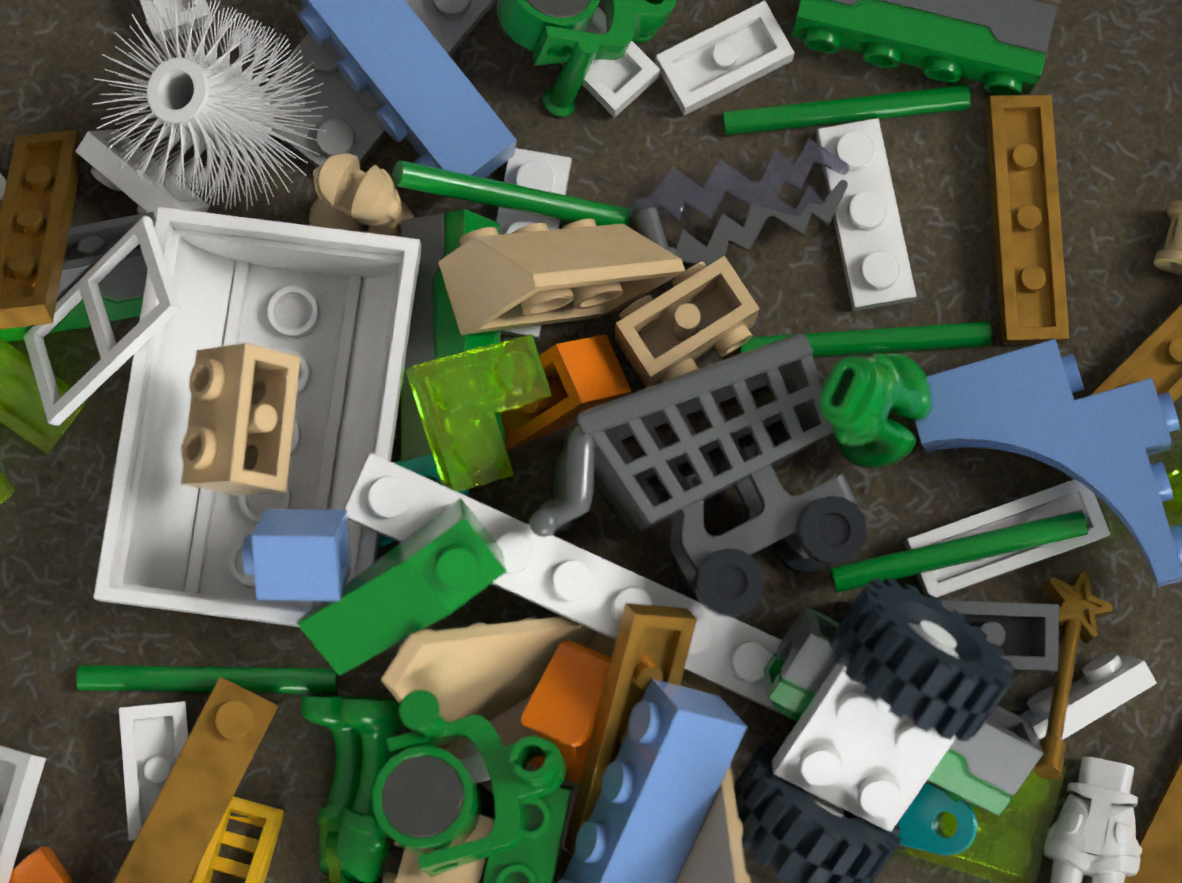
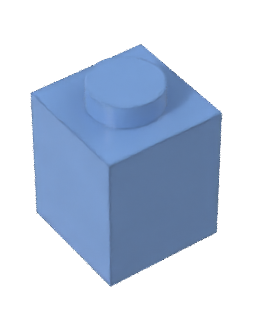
[243,509,351,601]

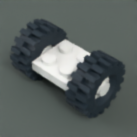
[734,578,1015,883]

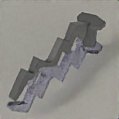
[627,138,849,266]

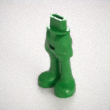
[819,353,932,469]
[300,695,403,883]

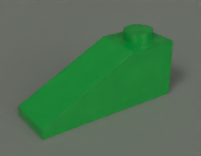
[297,498,507,676]

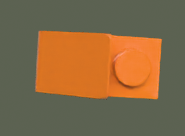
[520,639,612,784]

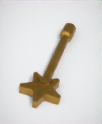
[1034,571,1113,780]

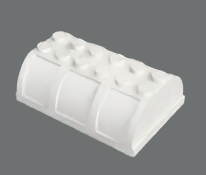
[94,207,422,627]

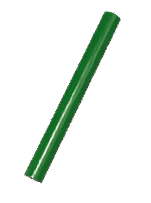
[722,85,970,136]
[392,160,630,226]
[739,321,992,358]
[829,510,1088,593]
[76,665,338,694]

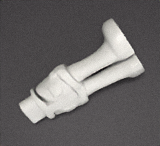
[1043,756,1142,883]

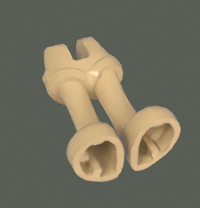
[309,153,414,237]

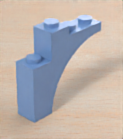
[915,339,1182,588]

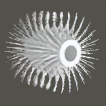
[92,0,328,211]

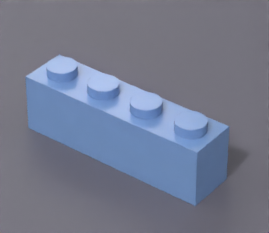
[297,0,517,200]
[557,679,747,883]

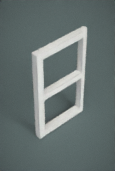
[23,216,181,426]

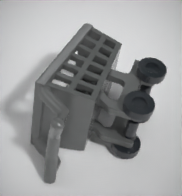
[528,333,867,617]

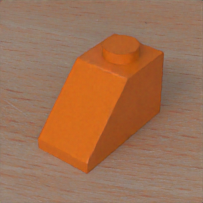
[501,334,632,454]

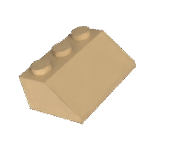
[438,219,685,335]

